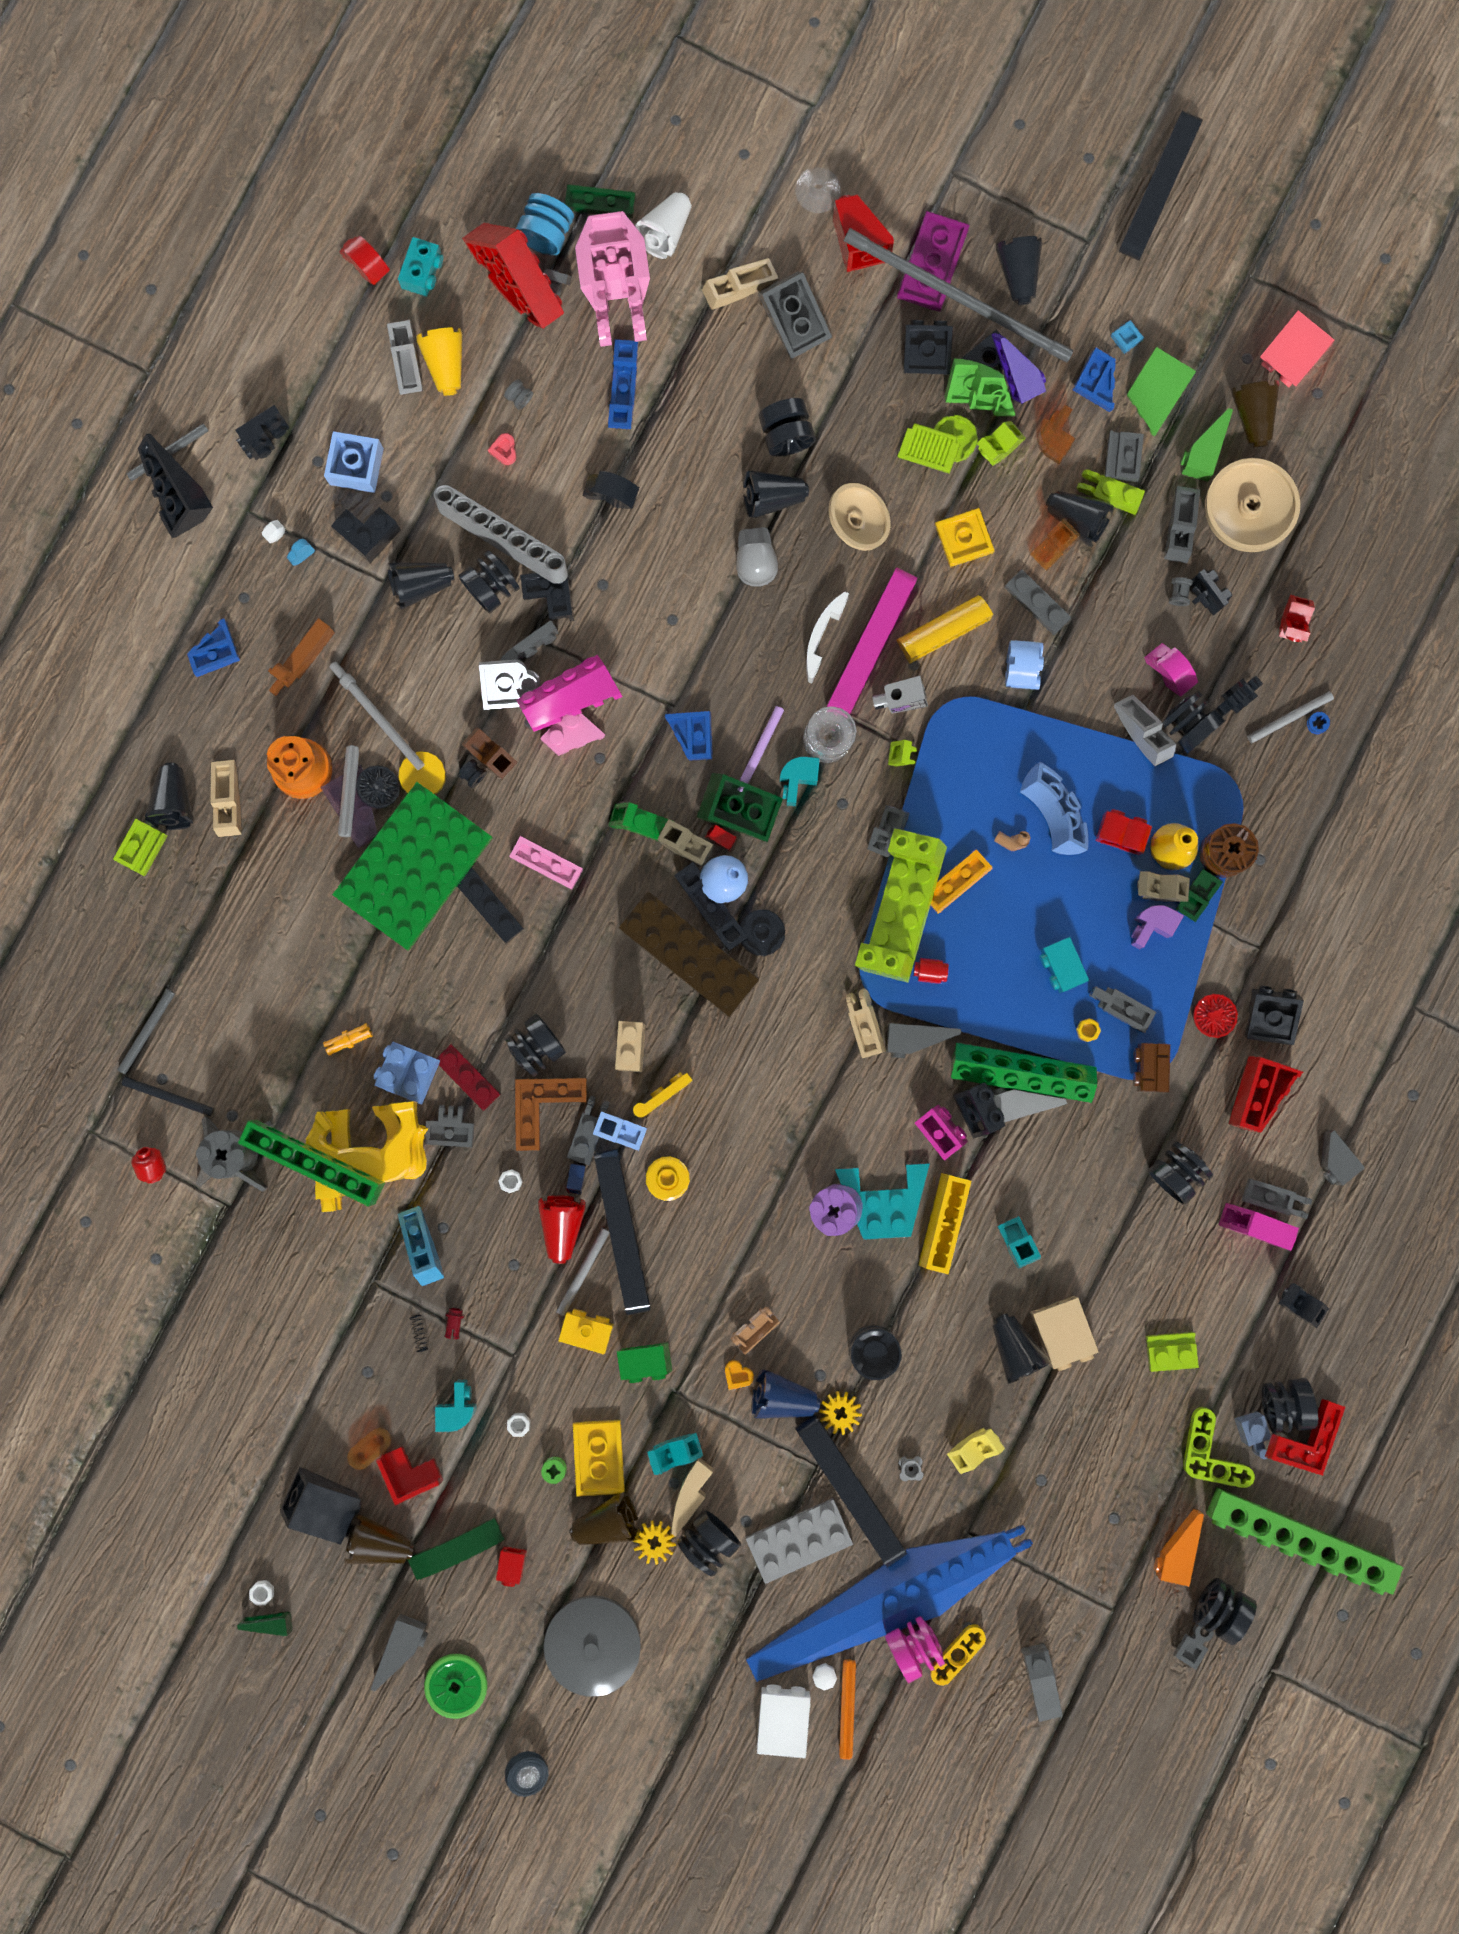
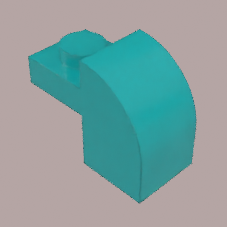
[780,757,820,806]
[997,1216,1041,1269]
[435,1380,477,1432]
[647,1433,703,1475]

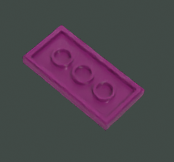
[897,211,970,312]

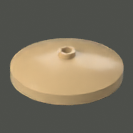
[1205,458,1300,552]

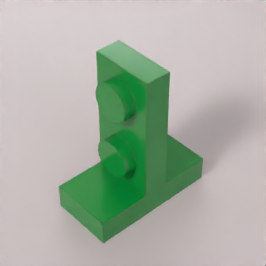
[608,802,675,841]

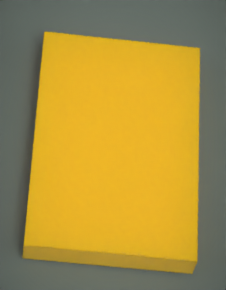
[573,1420,625,1497]

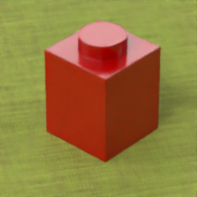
[496,1546,527,1587]

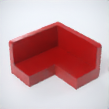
[376,1446,444,1505]

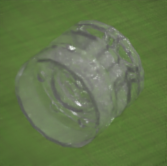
[803,706,857,763]

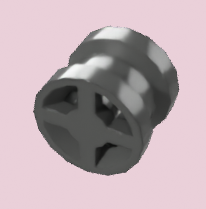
[504,379,533,410]

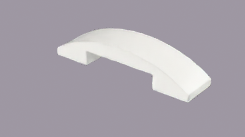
[806,592,849,683]

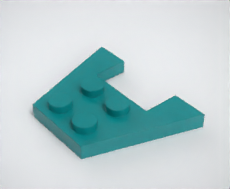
[835,1163,930,1240]

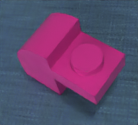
[1144,643,1198,697]

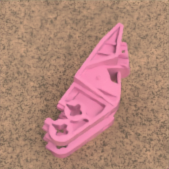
[575,211,650,347]

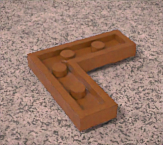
[515,1078,587,1151]

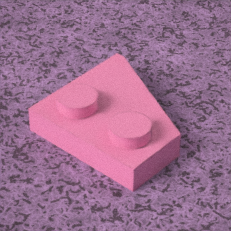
[540,713,605,756]

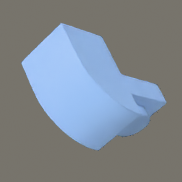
[593,1112,647,1151]

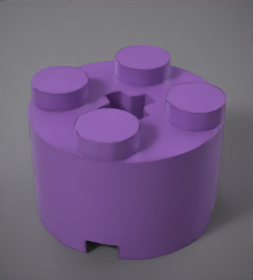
[809,1184,863,1236]

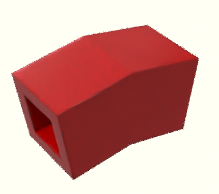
[705,824,737,851]

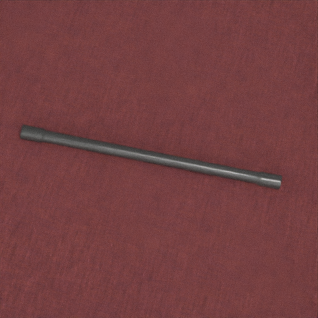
[843,228,1074,363]

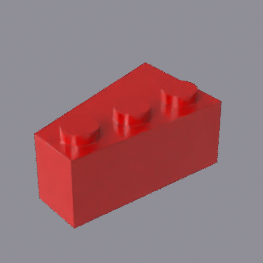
[1228,1056,1303,1133]

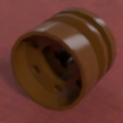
[1199,823,1259,878]

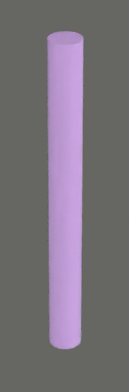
[737,706,784,792]

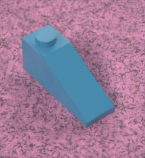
[397,1206,444,1286]

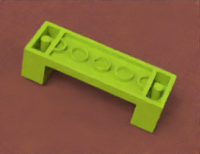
[855,828,947,983]

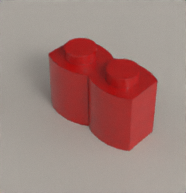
[1096,809,1152,855]

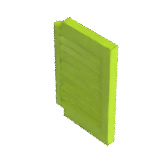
[897,423,960,474]

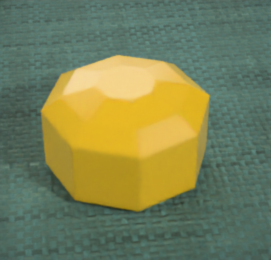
[1076,1018,1101,1042]

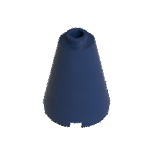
[751,1369,820,1419]

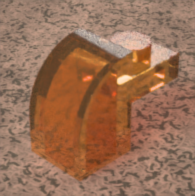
[1037,405,1076,465]
[1030,518,1080,572]

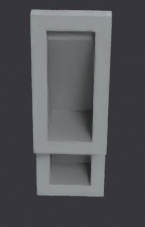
[387,320,423,395]
[1114,695,1176,766]

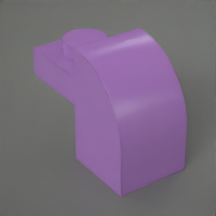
[1131,905,1184,949]

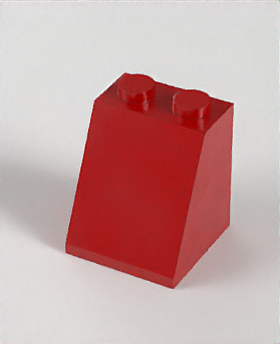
[833,195,894,272]

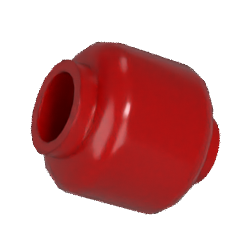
[131,1147,167,1183]

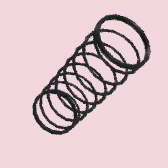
[409,1314,428,1352]

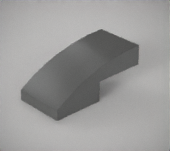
[868,805,910,857]

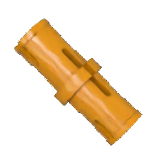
[323,1023,373,1056]

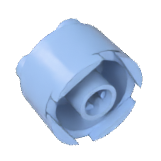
[1005,640,1044,690]

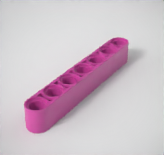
[826,568,918,720]

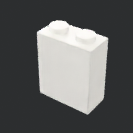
[757,1684,810,1758]

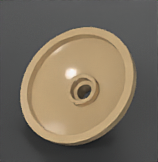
[828,483,890,551]

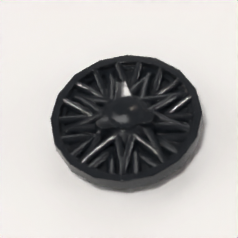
[356,765,400,809]

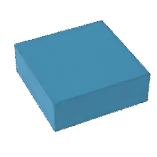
[1111,320,1144,354]

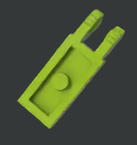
[1077,470,1145,515]

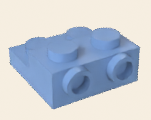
[374,1042,440,1104]

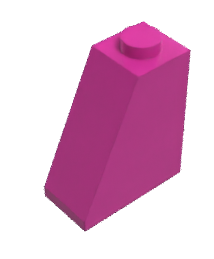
[1218,1203,1299,1251]

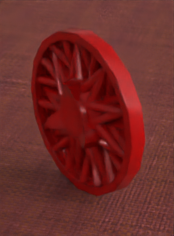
[1193,994,1238,1038]

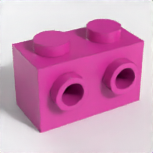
[915,1104,969,1161]

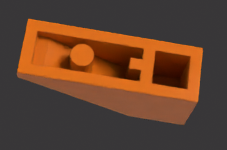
[1154,1509,1204,1587]

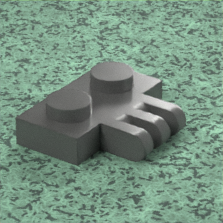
[424,1105,475,1147]

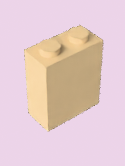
[615,1021,646,1072]
[1030,1296,1099,1371]

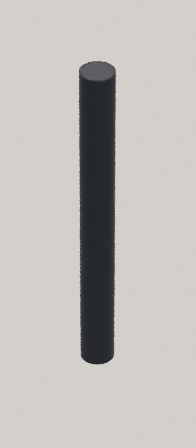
[122,1077,214,1117]

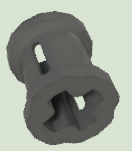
[1169,577,1193,606]

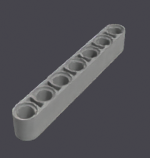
[434,485,568,583]

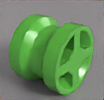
[541,1456,567,1484]

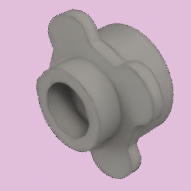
[899,1456,923,1481]

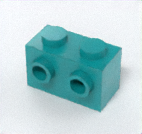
[398,237,444,297]
[1039,937,1089,993]

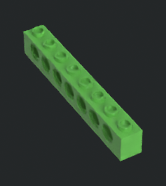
[1206,1487,1404,1595]

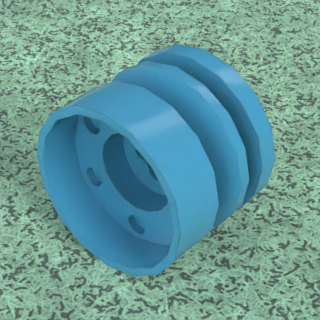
[516,193,574,256]

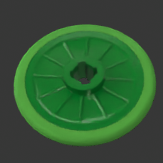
[424,1654,487,1719]

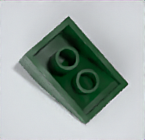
[697,773,783,842]

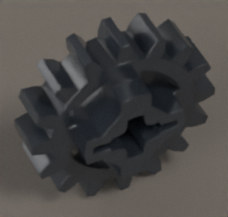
[1215,675,1263,717]

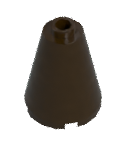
[1231,380,1279,448]
[570,1492,640,1545]
[344,1514,414,1564]

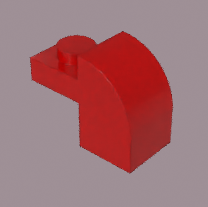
[339,235,390,285]
[1279,595,1315,643]

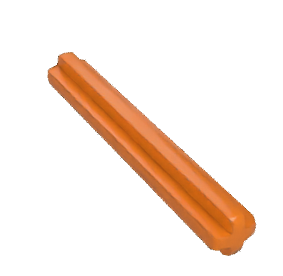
[839,1659,856,1759]

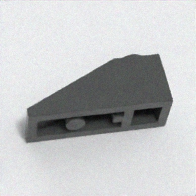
[886,1023,961,1058]
[370,1614,428,1691]
[1021,1643,1063,1722]

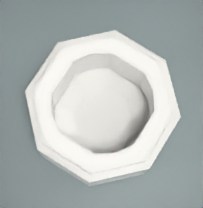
[262,520,285,543]
[498,1169,523,1193]
[507,1413,530,1437]
[249,1580,274,1606]
[813,1663,837,1690]

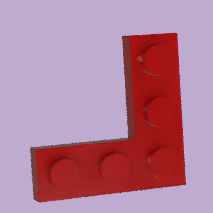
[1265,1399,1345,1476]

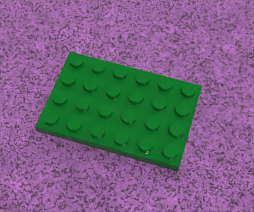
[332,782,493,951]

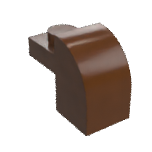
[461,727,518,780]

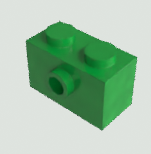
[617,1342,673,1383]

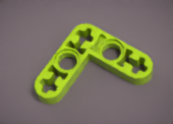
[1183,1407,1255,1488]

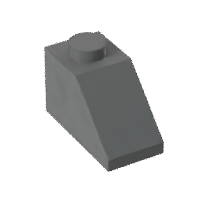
[1321,1130,1365,1186]

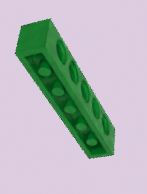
[951,1043,1098,1103]
[238,1120,386,1206]

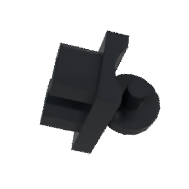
[1191,569,1232,616]

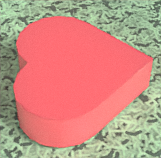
[488,433,517,465]

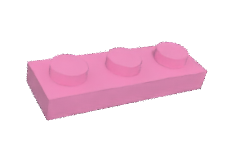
[509,836,583,890]

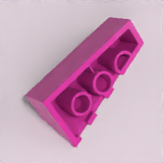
[516,654,622,732]

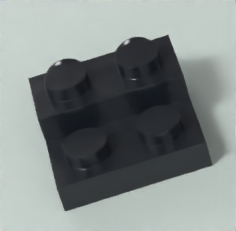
[903,320,953,374]
[235,405,290,461]
[1245,985,1304,1045]
[953,1082,1006,1139]

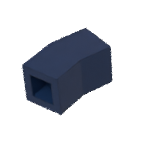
[566,1164,586,1195]

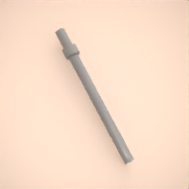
[330,661,425,770]

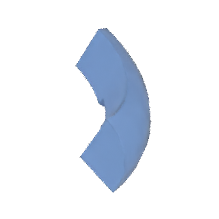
[1020,762,1088,855]

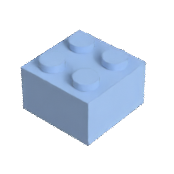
[324,431,384,493]

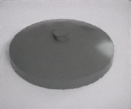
[544,1596,641,1697]

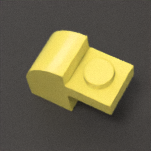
[947,1428,1005,1474]

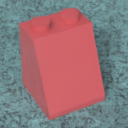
[1260,310,1335,387]

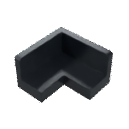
[520,573,575,622]

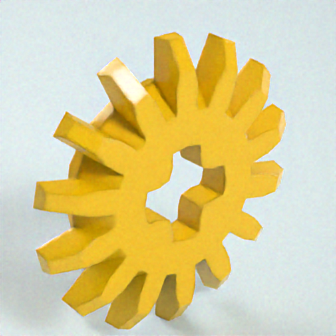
[819,1391,862,1435]
[633,1520,676,1565]

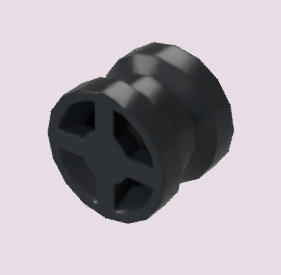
[457,759,487,789]

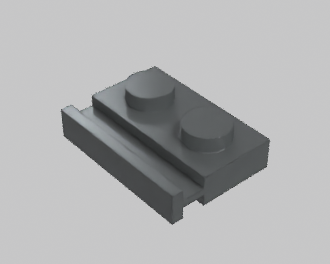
[1104,431,1144,482]

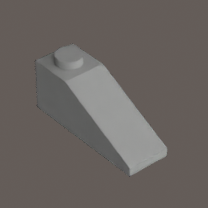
[993,1088,1067,1122]

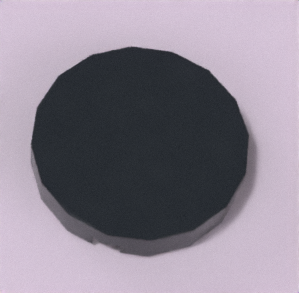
[740,910,785,956]

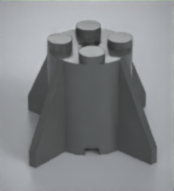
[196,1116,273,1191]

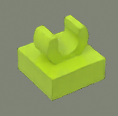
[888,740,917,767]

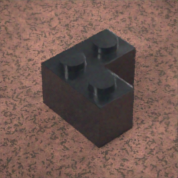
[331,507,401,564]

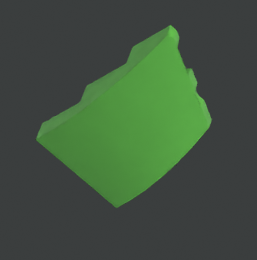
[1127,347,1196,437]
[944,358,1015,416]

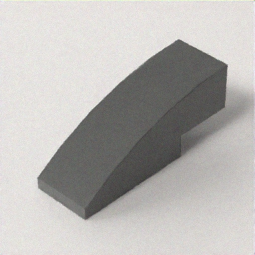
[1164,486,1200,563]

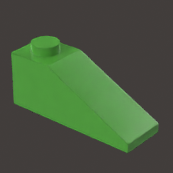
[1180,408,1233,482]

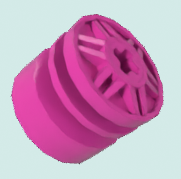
[885,1616,945,1683]

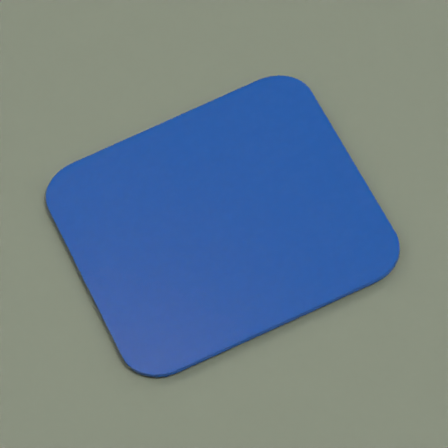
[859,697,1243,1080]

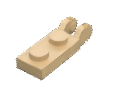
[846,989,886,1058]

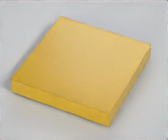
[935,508,994,567]

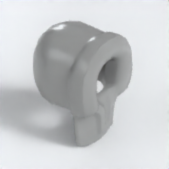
[736,527,778,586]

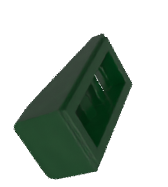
[237,1611,292,1636]

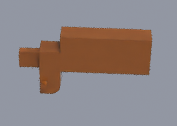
[268,618,335,696]

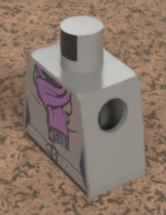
[872,676,928,714]

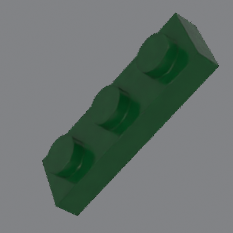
[565,184,636,218]

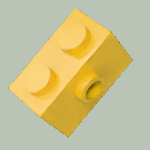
[558,1309,614,1354]

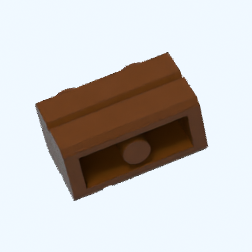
[1133,1043,1170,1092]

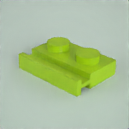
[113,819,168,876]
[1146,1332,1199,1372]

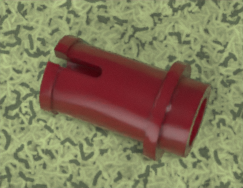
[444,1308,465,1340]

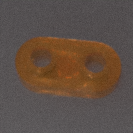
[347,1428,391,1470]

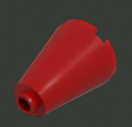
[538,1195,586,1264]

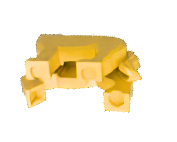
[306,1101,428,1212]

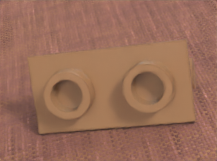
[731,1307,780,1355]

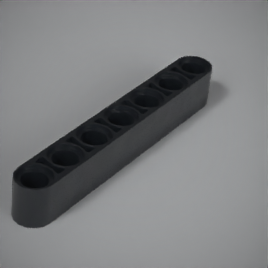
[1118,110,1203,261]
[594,1149,650,1315]
[795,1414,907,1568]

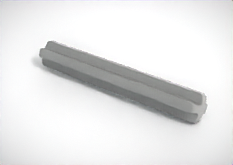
[338,745,359,837]

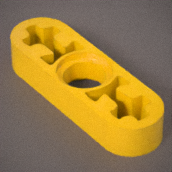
[930,1624,986,1686]

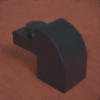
[582,471,640,509]
[1278,1283,1329,1328]

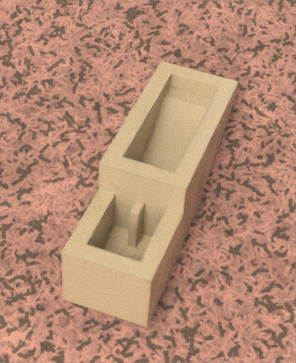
[702,258,779,310]
[211,760,241,837]
[672,1458,713,1537]

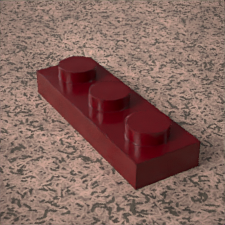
[436,1044,501,1111]

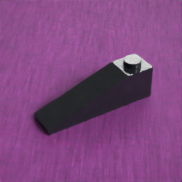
[137,433,213,538]

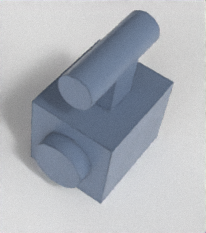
[1234,1411,1271,1459]

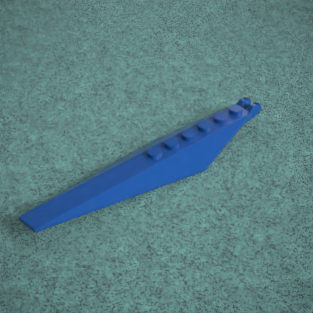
[746,1525,1033,1682]

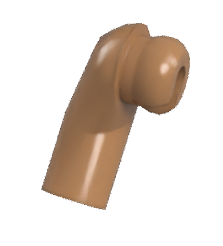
[994,831,1031,851]

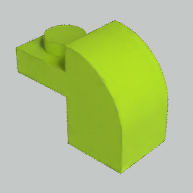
[977,421,1026,466]

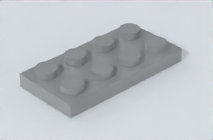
[746,1498,853,1584]

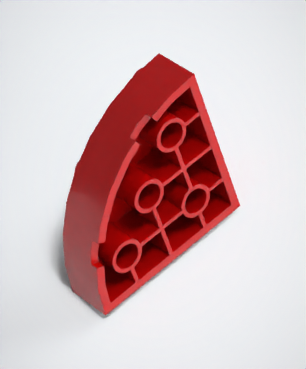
[462,223,564,329]

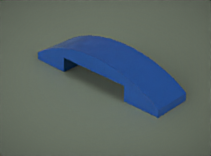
[608,339,638,429]

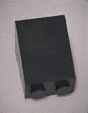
[280,1467,361,1545]

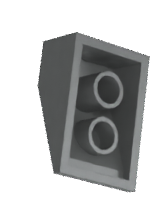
[757,271,832,359]

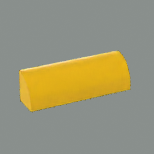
[896,595,993,664]
[918,1173,972,1274]

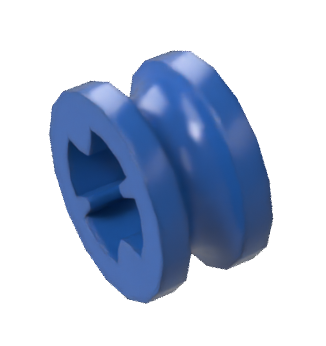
[1307,712,1330,734]

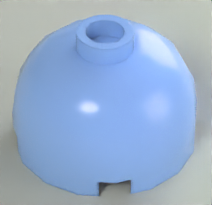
[700,855,748,903]

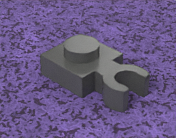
[1173,1624,1214,1670]

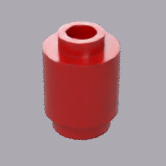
[913,958,949,984]

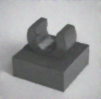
[545,269,572,295]

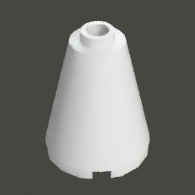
[635,192,691,259]

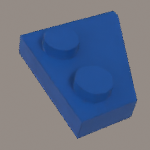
[1072,348,1116,412]
[187,619,240,677]
[665,711,713,761]

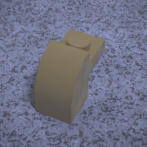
[657,819,715,866]
[1137,871,1190,902]

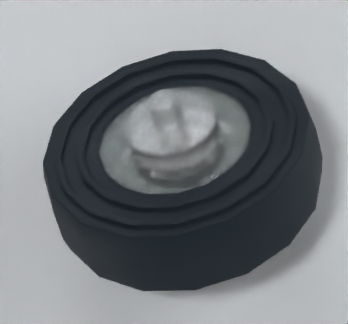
[504,1751,549,1797]

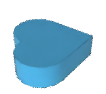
[287,539,315,566]

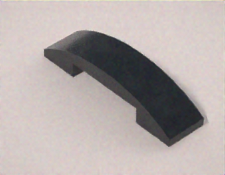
[674,862,748,951]

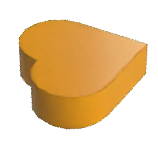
[725,1360,754,1390]

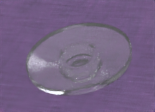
[795,168,841,213]

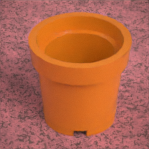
[267,736,332,799]

